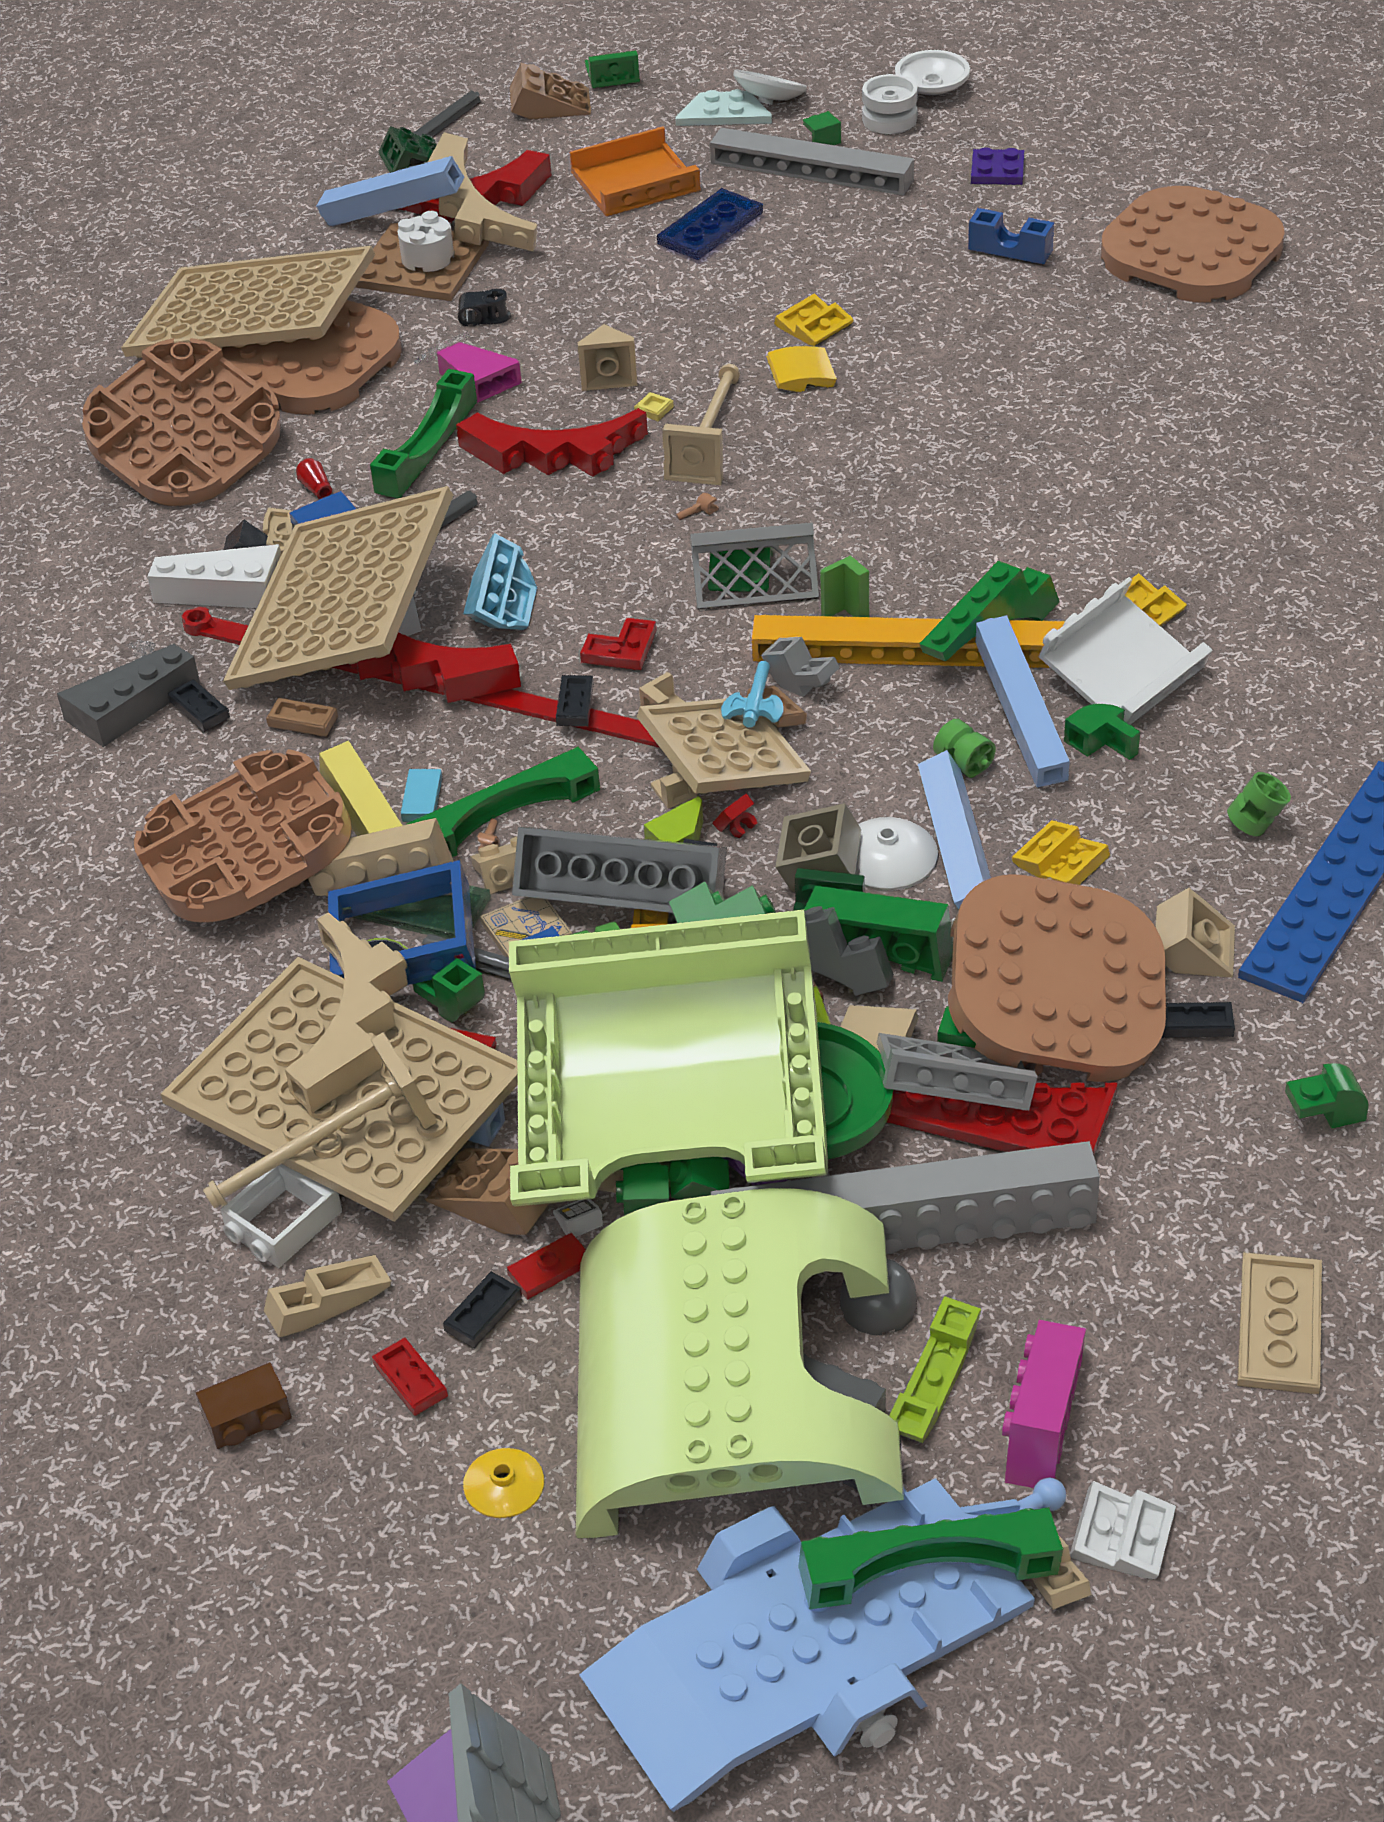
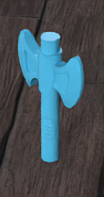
[721,661,783,728]

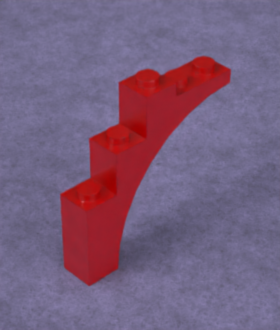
[399,149,552,224]
[456,408,648,477]
[349,632,521,703]

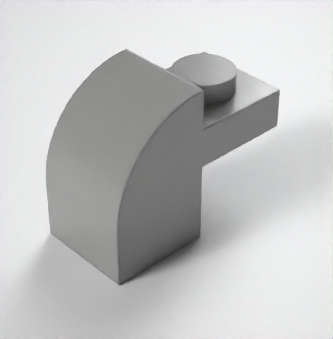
[761,637,840,697]

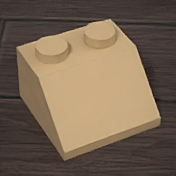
[1156,888,1235,978]

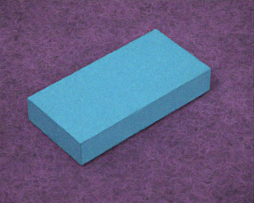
[401,769,442,822]

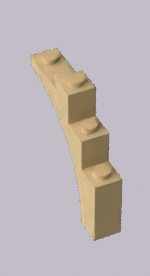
[427,132,537,251]
[285,912,408,1114]

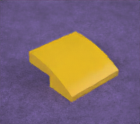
[774,293,854,346]
[766,346,837,392]
[1125,573,1187,626]
[1012,820,1110,885]

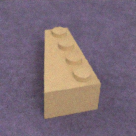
[308,818,453,896]

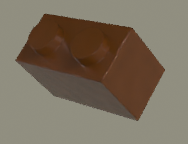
[195,1362,292,1449]

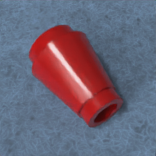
[296,458,332,499]

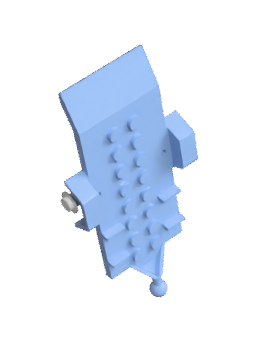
[579,1478,1066,1812]

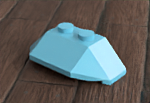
[463,533,537,630]

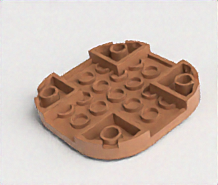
[1101,186,1285,303]
[220,300,402,415]
[82,338,281,506]
[134,749,352,922]
[948,874,1166,1082]

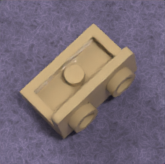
[470,836,517,894]

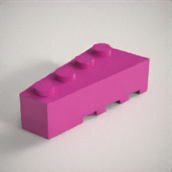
[1002,1320,1086,1488]

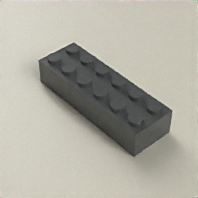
[512,827,727,913]

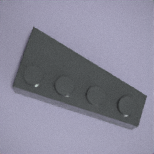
[57,644,200,747]

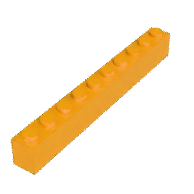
[752,615,1065,668]

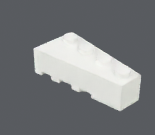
[147,544,281,608]

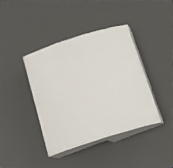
[1070,1481,1176,1579]

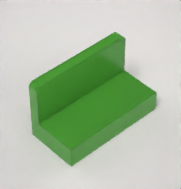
[820,555,869,617]

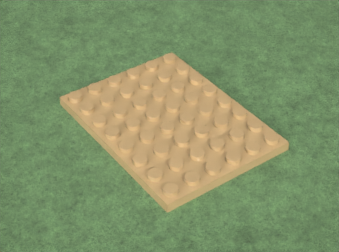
[121,246,375,358]
[223,486,454,690]
[161,957,518,1222]

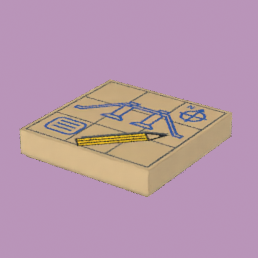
[480,897,572,958]

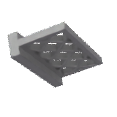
[690,522,819,609]
[877,1033,1037,1111]

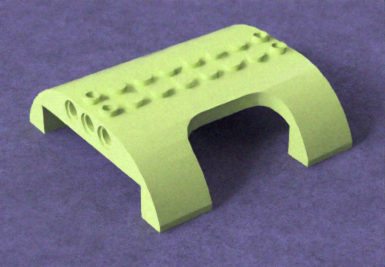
[509,910,828,1207]
[576,1188,904,1538]

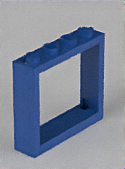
[328,860,476,985]

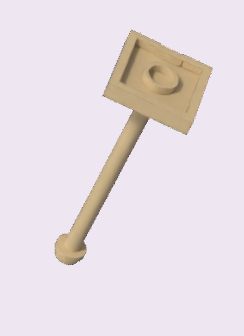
[662,364,740,485]
[203,1032,437,1209]

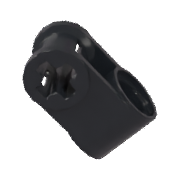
[458,289,511,326]

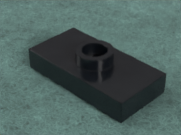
[556,675,594,726]
[168,679,230,732]
[1161,1002,1235,1038]
[443,1271,522,1349]

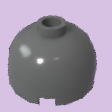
[840,1259,917,1335]

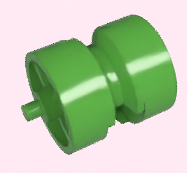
[933,719,996,778]
[1227,772,1291,836]

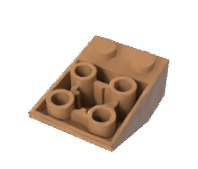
[510,62,591,119]
[425,1148,549,1235]

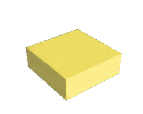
[634,392,674,421]

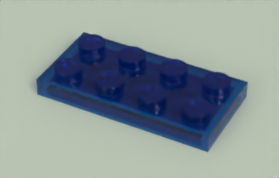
[657,188,763,260]

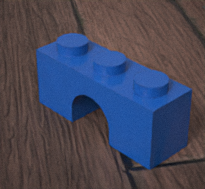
[968,208,1054,264]

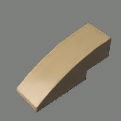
[264,1255,391,1338]

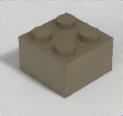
[775,803,862,892]

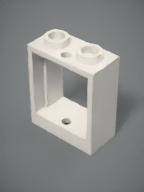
[220,1164,342,1268]

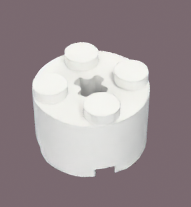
[398,211,454,272]

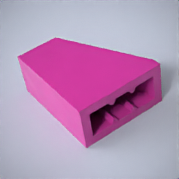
[437,342,522,403]

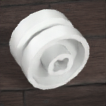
[862,74,918,134]

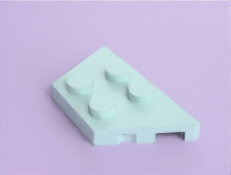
[675,89,772,126]

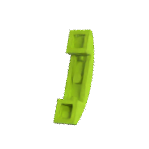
[889,1296,981,1443]

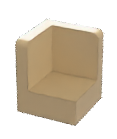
[639,672,685,706]
[651,764,697,808]

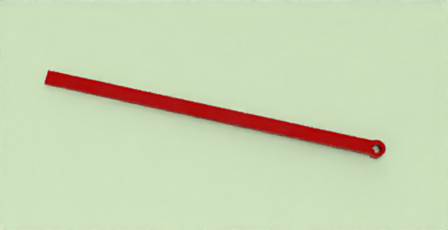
[182,606,660,748]

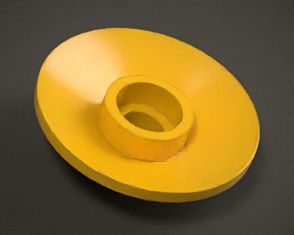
[463,1448,544,1518]

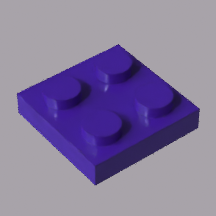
[971,147,1024,185]

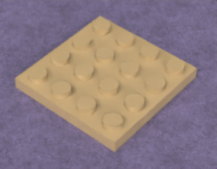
[637,697,811,794]

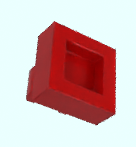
[712,794,757,838]

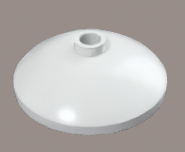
[895,50,970,95]
[733,69,807,105]
[855,817,938,891]

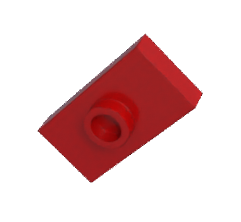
[507,1232,586,1300]
[372,1337,448,1416]

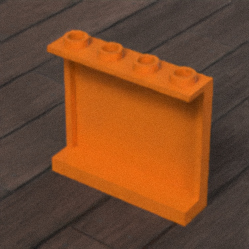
[569,127,701,216]

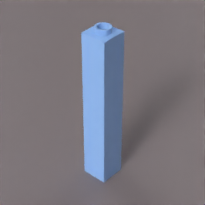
[316,156,465,226]
[976,615,1070,787]
[918,750,991,909]

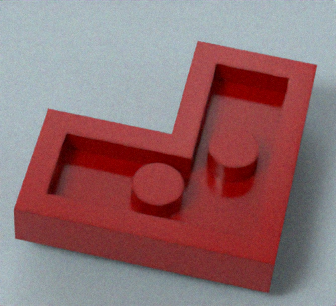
[580,617,657,670]

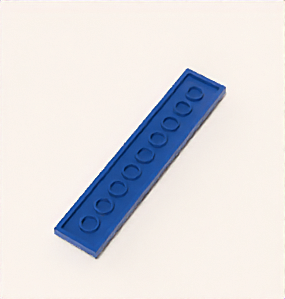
[1238,761,1384,1003]

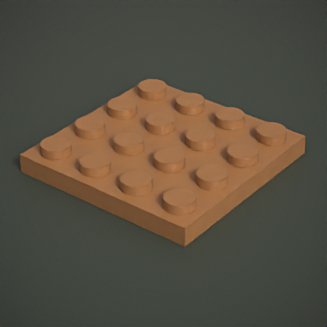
[355,223,489,301]

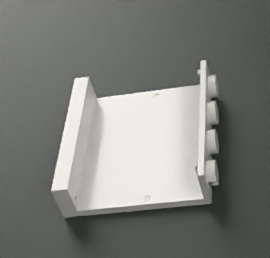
[1039,577,1213,725]

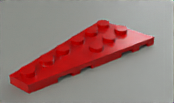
[887,1083,1118,1155]

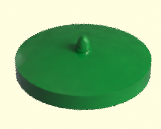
[817,1022,893,1159]

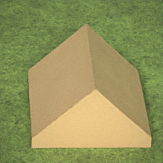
[578,324,638,391]

